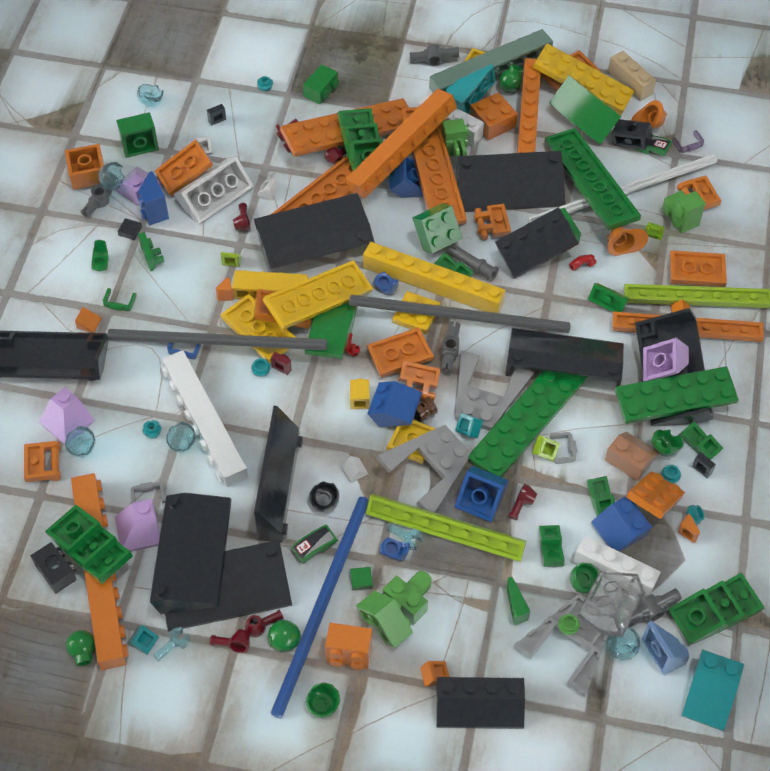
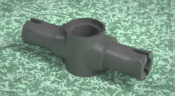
[409,44,460,66]
[80,174,120,218]
[440,321,461,374]
[621,588,682,629]

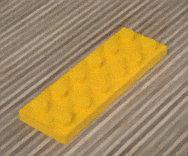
[532,43,635,115]
[263,260,373,330]

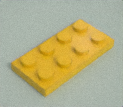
[220,294,296,364]

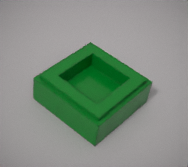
[350,567,373,591]

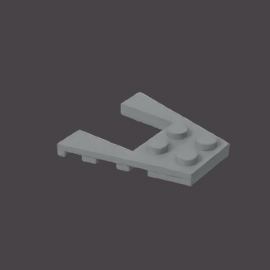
[455,350,534,431]
[376,425,471,512]
[514,594,614,696]

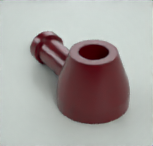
[324,147,347,165]
[233,202,251,231]
[508,483,537,520]
[245,609,284,638]
[210,629,250,653]

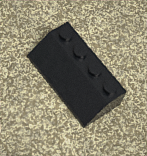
[495,207,579,279]
[436,677,525,729]

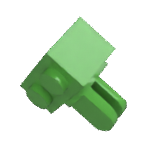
[442,118,469,161]
[382,571,432,625]

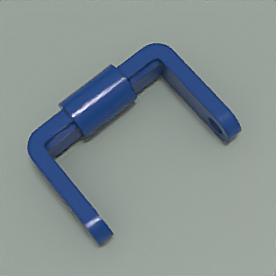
[167,343,202,359]

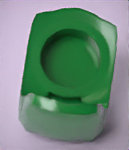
[91,240,109,272]

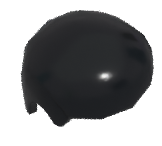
[309,481,340,512]

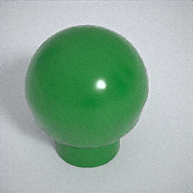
[499,64,523,93]
[66,630,96,666]

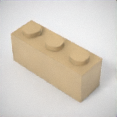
[608,51,656,101]

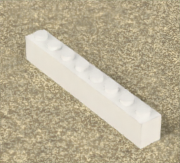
[161,350,248,487]

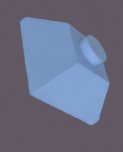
[642,621,689,675]

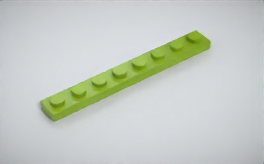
[623,284,770,308]
[366,494,527,562]

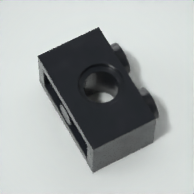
[611,119,653,150]
[30,542,77,594]

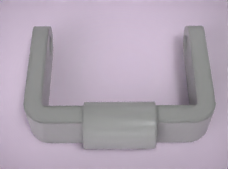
[550,432,578,464]
[131,482,165,503]

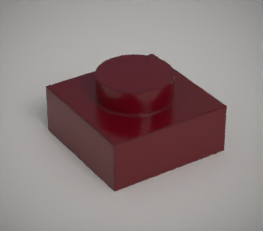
[271,352,292,375]

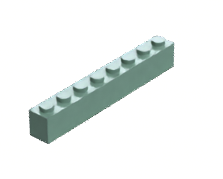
[429,29,553,92]

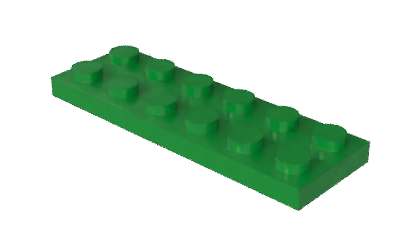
[615,366,739,424]

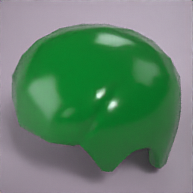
[652,429,684,457]
[569,562,600,594]
[267,620,301,652]
[306,682,340,719]

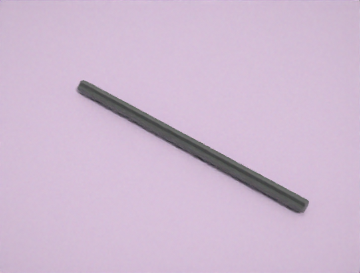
[349,295,571,333]
[107,329,328,350]

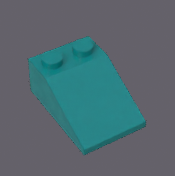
[446,64,496,114]
[681,649,744,732]

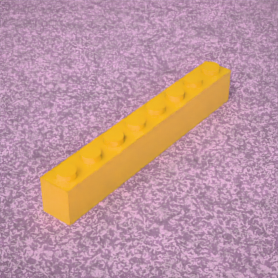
[363,241,506,313]

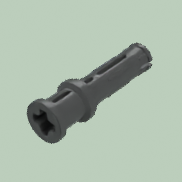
[447,244,499,282]

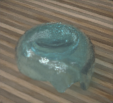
[137,84,164,107]
[98,162,125,190]
[166,422,196,453]
[65,426,96,458]
[607,626,640,660]

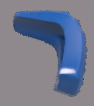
[373,272,399,295]
[379,537,410,561]

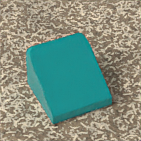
[455,413,483,438]
[127,625,159,655]

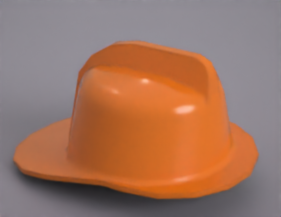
[630,100,667,129]
[606,227,648,256]

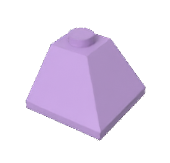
[114,166,163,206]
[643,338,689,382]
[39,387,95,446]
[115,499,160,552]

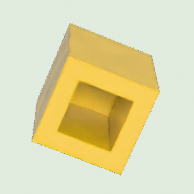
[350,378,370,409]

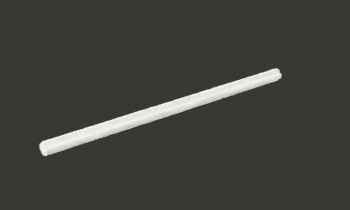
[529,154,717,222]

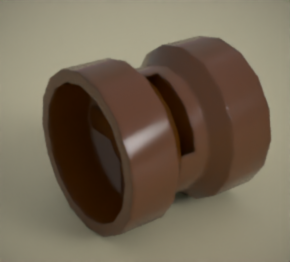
[414,397,438,423]

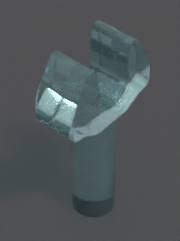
[386,522,423,550]
[153,627,190,661]

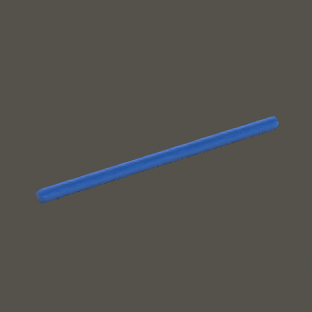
[271,496,369,718]

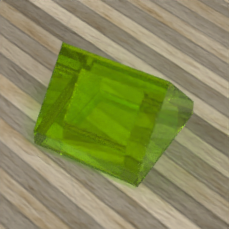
[645,222,665,240]

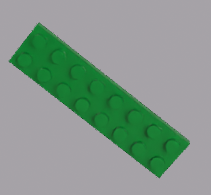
[544,128,641,231]
[467,371,589,477]

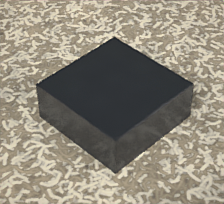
[207,104,226,126]
[117,218,142,240]
[692,452,716,478]

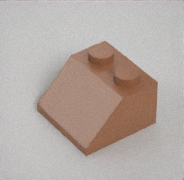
[605,431,659,481]

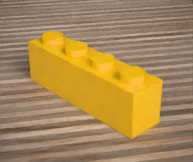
[232,270,308,300]

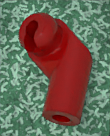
[569,254,597,271]
[345,332,360,356]

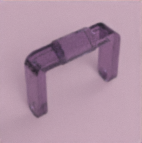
[671,130,704,153]

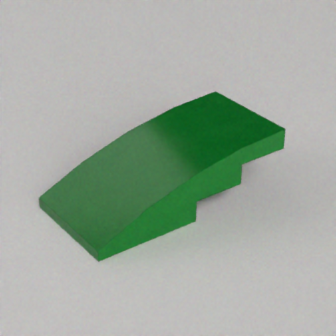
[549,75,622,144]
[337,108,383,171]
[305,303,358,359]
[45,505,133,584]
[668,572,765,645]

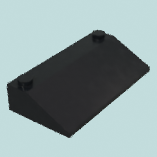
[456,151,566,212]
[254,193,375,272]
[635,308,714,426]
[505,328,624,387]
[0,330,109,381]
[254,405,303,543]
[150,493,232,614]
[165,540,292,632]

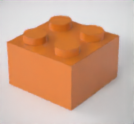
[470,92,518,141]
[65,144,107,190]
[325,622,372,670]

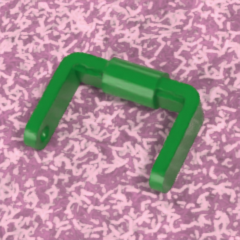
[103,288,137,311]

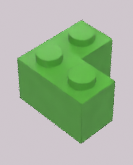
[662,190,706,234]
[356,591,414,648]

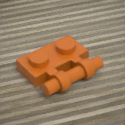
[474,204,511,240]
[399,360,440,401]

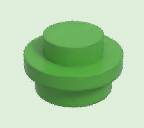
[558,614,580,635]

